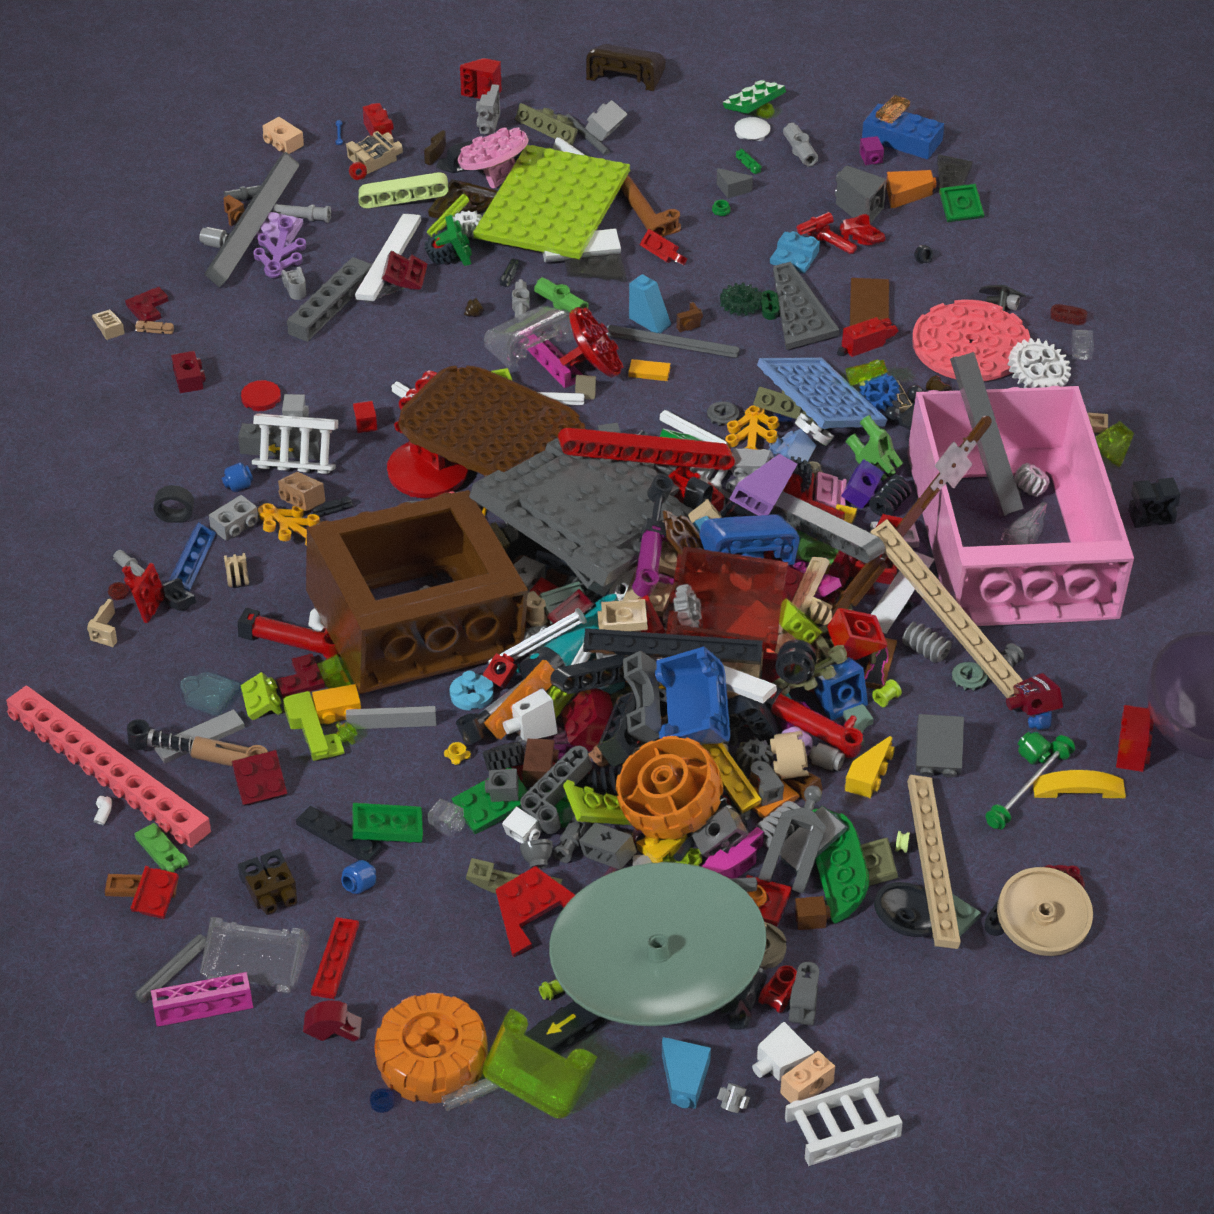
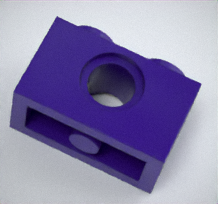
[841,459,884,509]

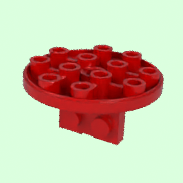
[559,307,623,378]
[387,442,469,498]

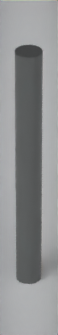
[565,114,610,156]

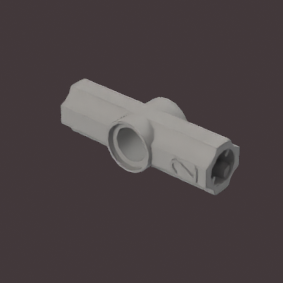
[783,122,818,167]

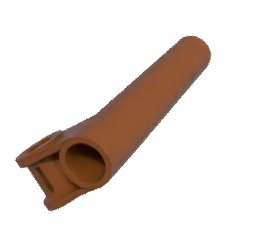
[620,175,681,237]

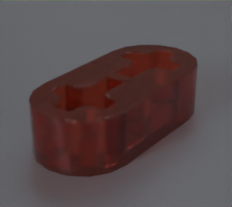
[1050,304,1087,325]

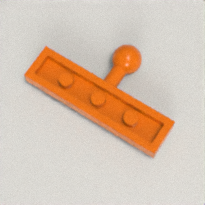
[484,660,554,739]

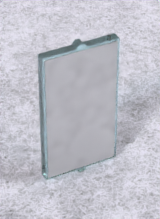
[779,805,848,873]

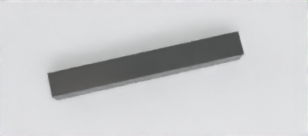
[950,352,1024,517]

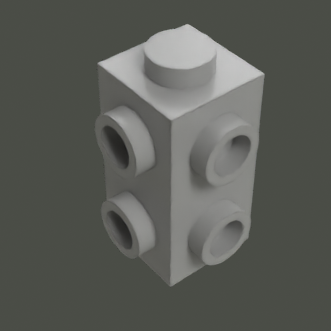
[730,448,774,477]

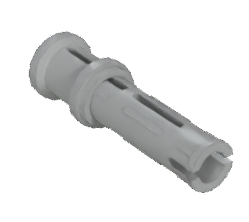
[273,204,331,223]

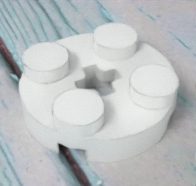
[795,413,834,446]

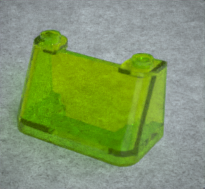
[482,1008,597,1119]

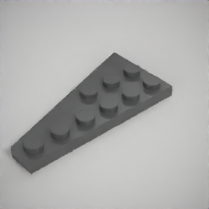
[773,262,839,350]

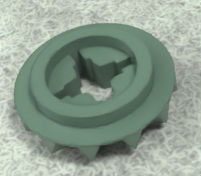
[952,662,987,691]

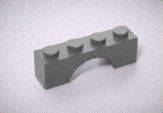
[623,651,661,744]

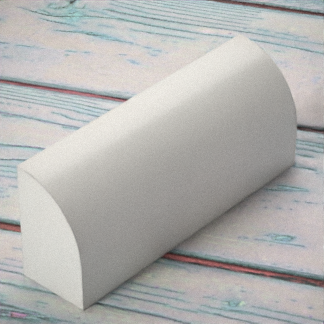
[542,229,621,263]

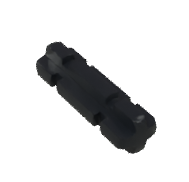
[499,258,520,287]
[312,496,352,517]

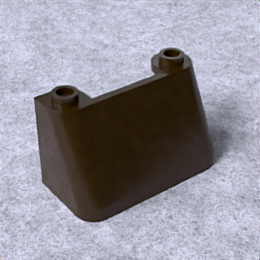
[586,44,666,91]

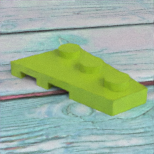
[563,780,631,825]

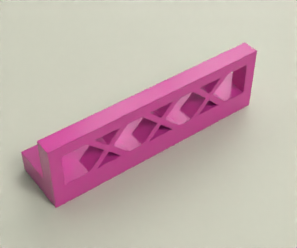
[522,329,583,388]
[151,972,253,1027]

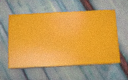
[629,359,671,381]

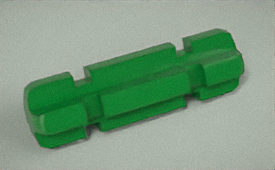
[736,149,762,174]

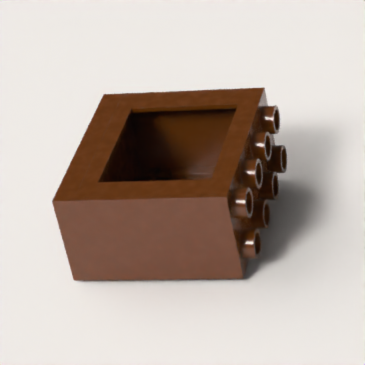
[306,490,528,694]

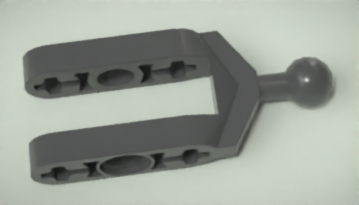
[759,785,826,894]

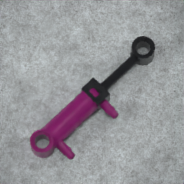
[632,474,674,597]

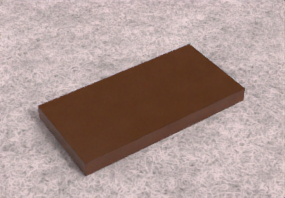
[850,278,889,326]

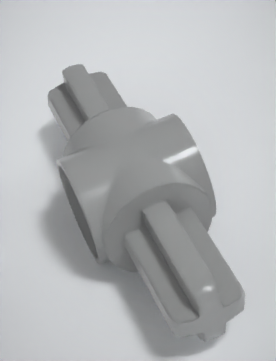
[512,279,530,323]

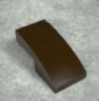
[424,130,446,166]

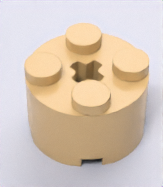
[770,731,809,780]

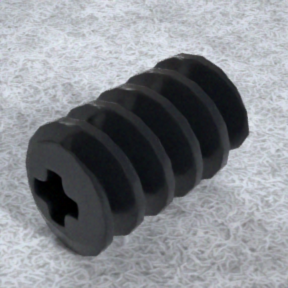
[869,475,912,516]
[588,766,622,794]

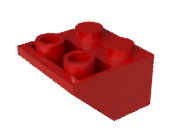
[460,58,502,99]

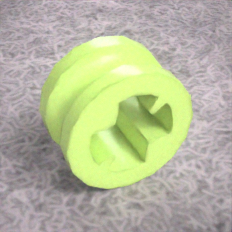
[895,831,910,853]

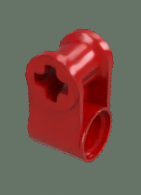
[758,965,797,1013]

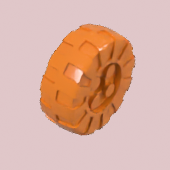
[616,736,723,840]
[375,993,488,1104]

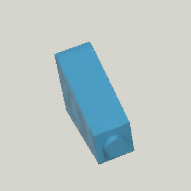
[629,274,671,333]
[662,1037,711,1109]

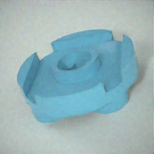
[450,671,493,710]

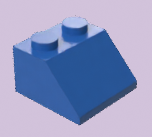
[814,657,868,720]

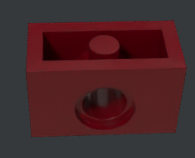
[171,351,206,394]

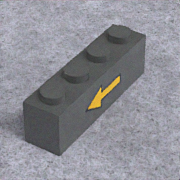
[238,423,322,460]

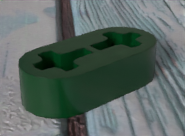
[760,290,780,320]

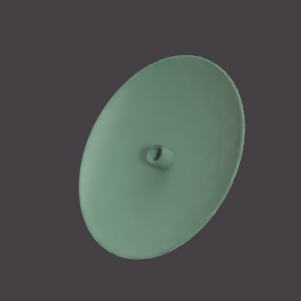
[549,862,766,1026]

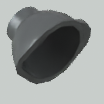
[520,839,553,869]

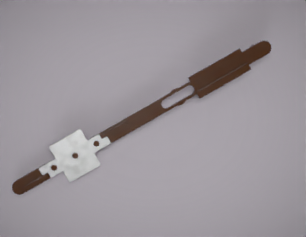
[826,416,992,617]

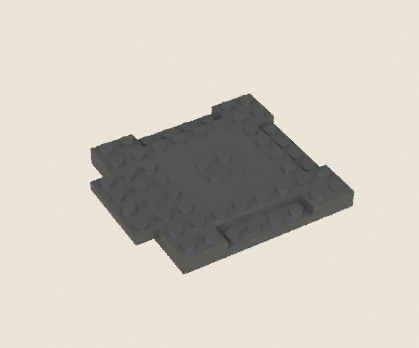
[469,438,694,587]

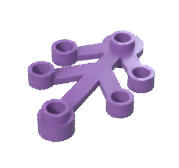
[253,217,306,278]

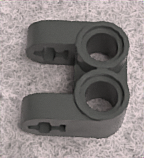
[789,962,819,1026]

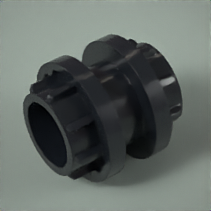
[775,639,817,685]

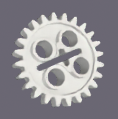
[1007,338,1071,388]

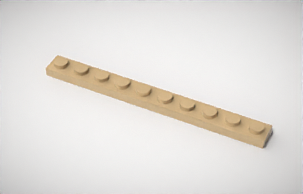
[870,520,1023,698]
[907,775,961,949]

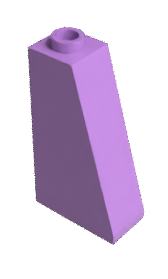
[729,454,797,516]

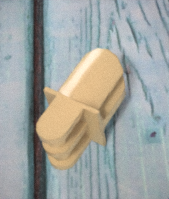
[224,553,249,588]
[806,597,833,625]

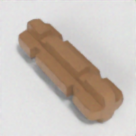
[135,321,174,334]

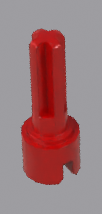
[807,225,857,254]

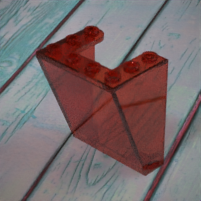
[666,547,788,652]

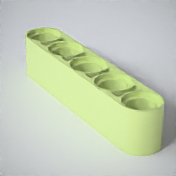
[359,173,448,208]

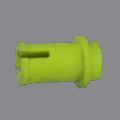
[539,979,564,1000]

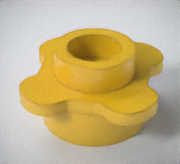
[444,742,471,765]

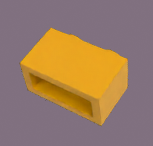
[312,684,361,724]

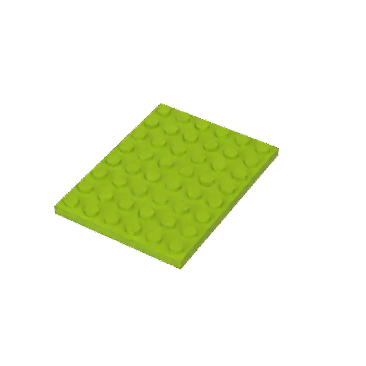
[473,145,630,259]

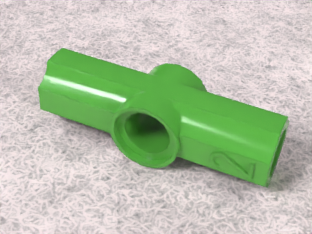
[534,277,588,312]

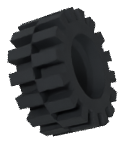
[482,741,525,771]

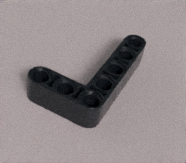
[727,695,780,745]

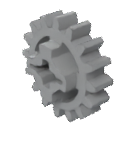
[673,584,702,633]

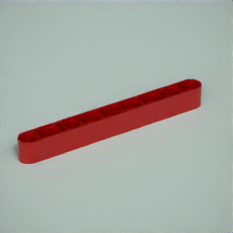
[558,428,735,470]

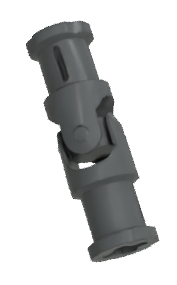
[552,815,591,863]

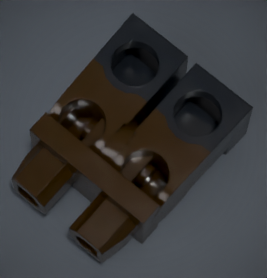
[238,849,298,915]

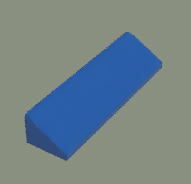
[168,522,216,591]

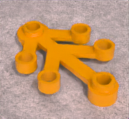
[725,405,779,450]
[258,503,320,546]

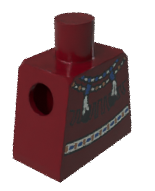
[1006,673,1063,715]

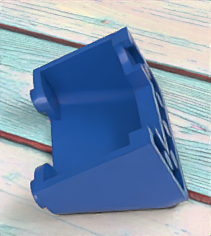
[699,515,800,570]
[655,647,730,745]

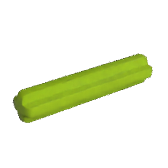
[427,194,469,237]

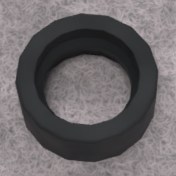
[153,485,194,523]

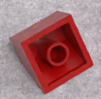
[827,608,887,660]

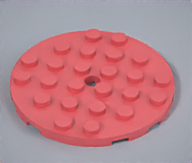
[912,300,1030,381]

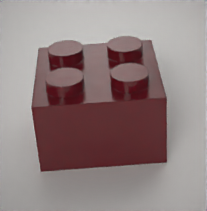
[561,688,613,752]

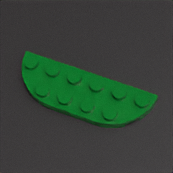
[812,809,869,924]

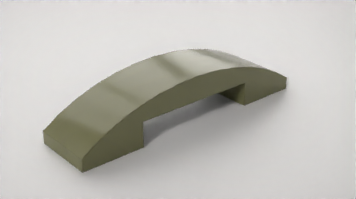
[466,858,562,894]

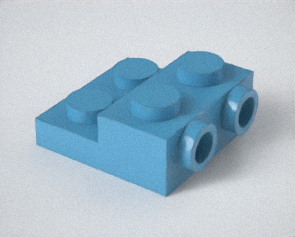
[770,231,820,274]

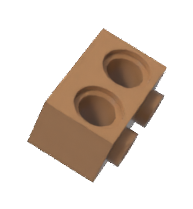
[278,472,326,511]

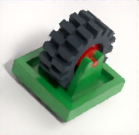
[424,214,472,266]

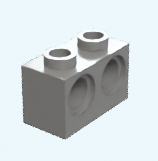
[209,495,259,541]

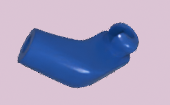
[1028,711,1052,730]

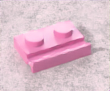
[814,472,846,508]

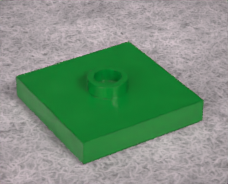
[939,184,984,222]

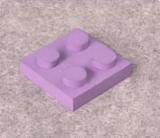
[254,212,303,246]

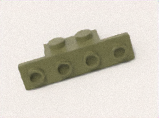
[515,103,578,146]
[753,387,830,429]

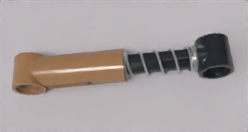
[127,719,268,766]

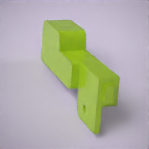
[283,691,345,761]

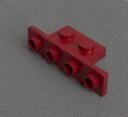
[819,550,858,602]

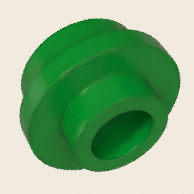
[712,200,731,216]

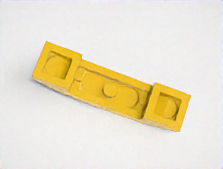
[1033,770,1126,798]

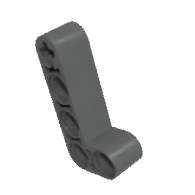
[520,746,592,834]

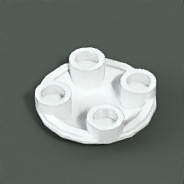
[735,117,770,141]

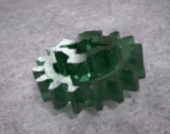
[720,282,762,316]

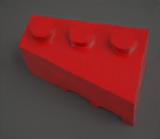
[1116,705,1154,772]

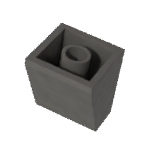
[835,165,886,224]
[915,714,964,777]

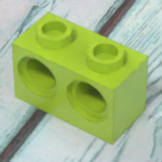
[771,599,822,644]

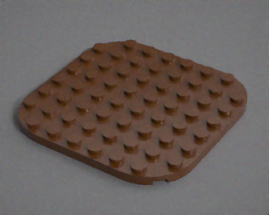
[398,365,585,477]

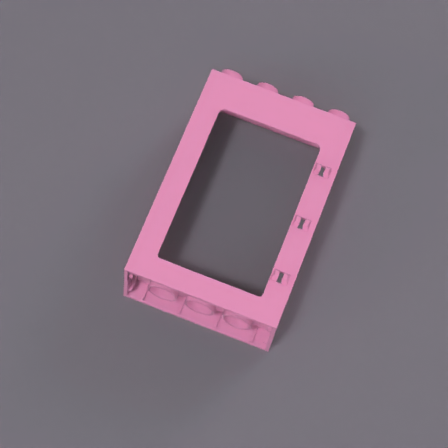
[907,386,1134,626]

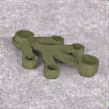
[772,645,847,695]

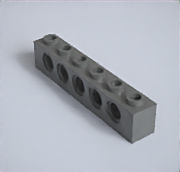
[287,257,372,342]

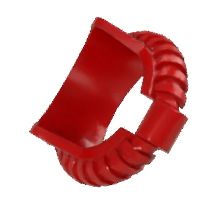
[840,214,885,245]

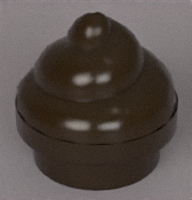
[464,298,485,317]

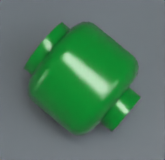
[1017,732,1051,765]

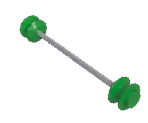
[985,735,1075,830]

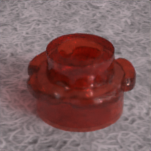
[108,582,129,600]

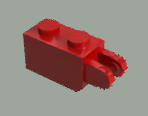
[842,317,899,357]

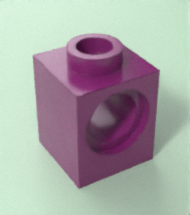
[859,136,884,165]

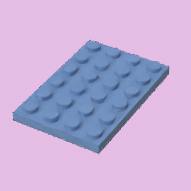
[757,358,887,429]

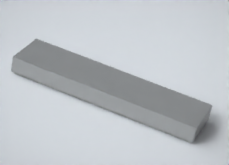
[346,706,436,729]
[154,709,245,763]

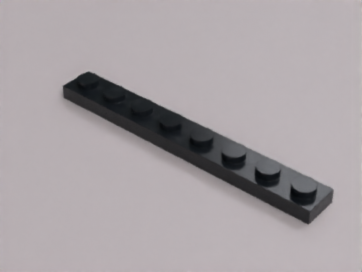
[583,628,763,665]

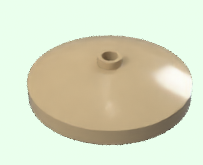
[997,867,1093,956]

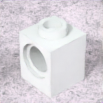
[502,807,542,844]

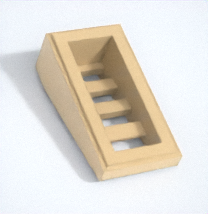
[92,309,124,340]

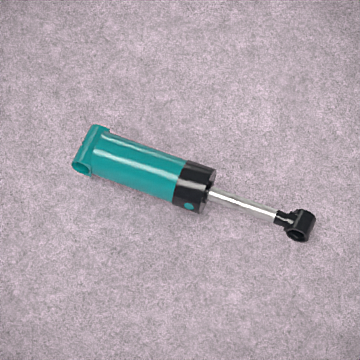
[456,594,619,744]

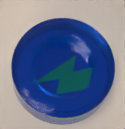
[370,1088,395,1113]

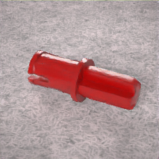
[796,212,834,236]

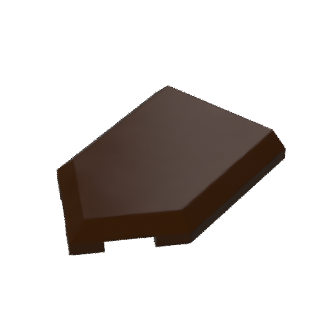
[663,510,707,572]

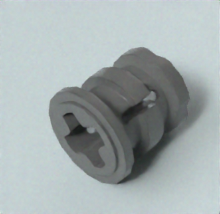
[1000,643,1024,667]

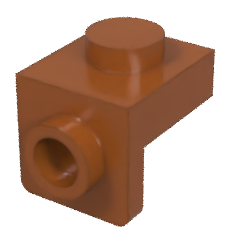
[223,195,245,226]

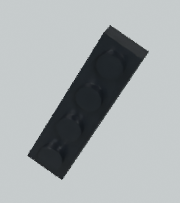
[296,806,382,864]

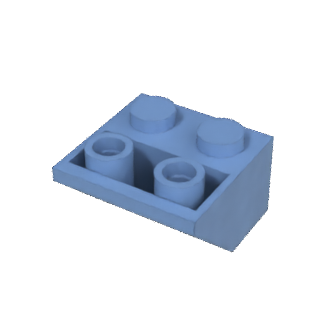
[769,428,816,462]

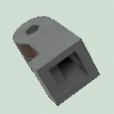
[750,761,784,806]

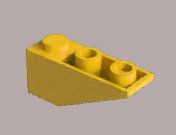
[845,736,895,798]

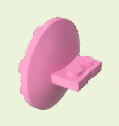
[458,128,528,188]

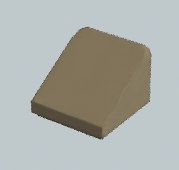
[575,375,596,399]

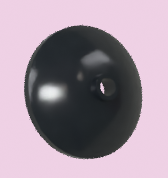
[874,882,933,937]

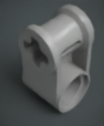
[281,267,307,300]

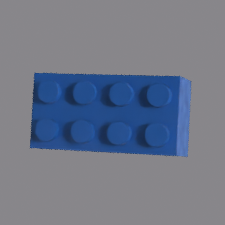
[862,103,944,159]

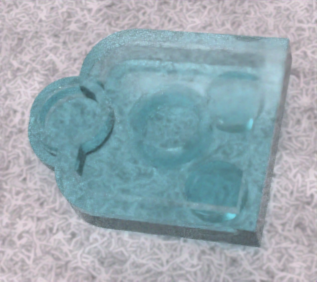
[180,672,241,717]

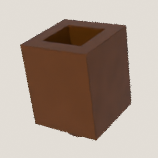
[795,896,830,930]

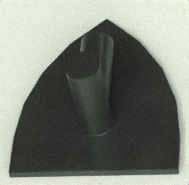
[978,285,1026,311]

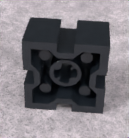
[1128,477,1181,528]

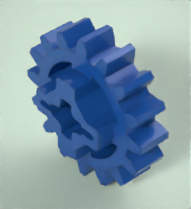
[859,373,900,412]

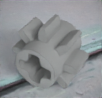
[717,1083,750,1113]

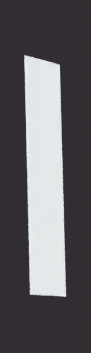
[871,551,934,634]

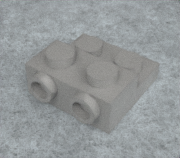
[476,84,500,134]

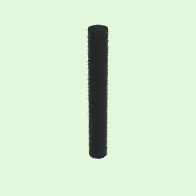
[674,834,695,862]

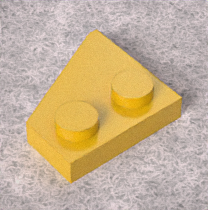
[636,834,687,863]

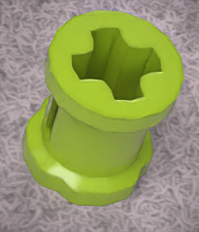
[872,679,902,707]

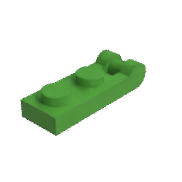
[135,823,188,873]

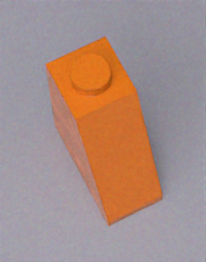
[886,170,936,208]

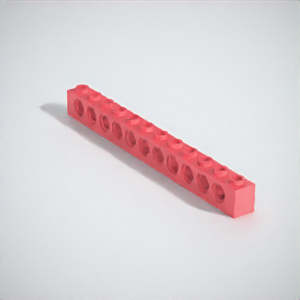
[6,685,211,848]

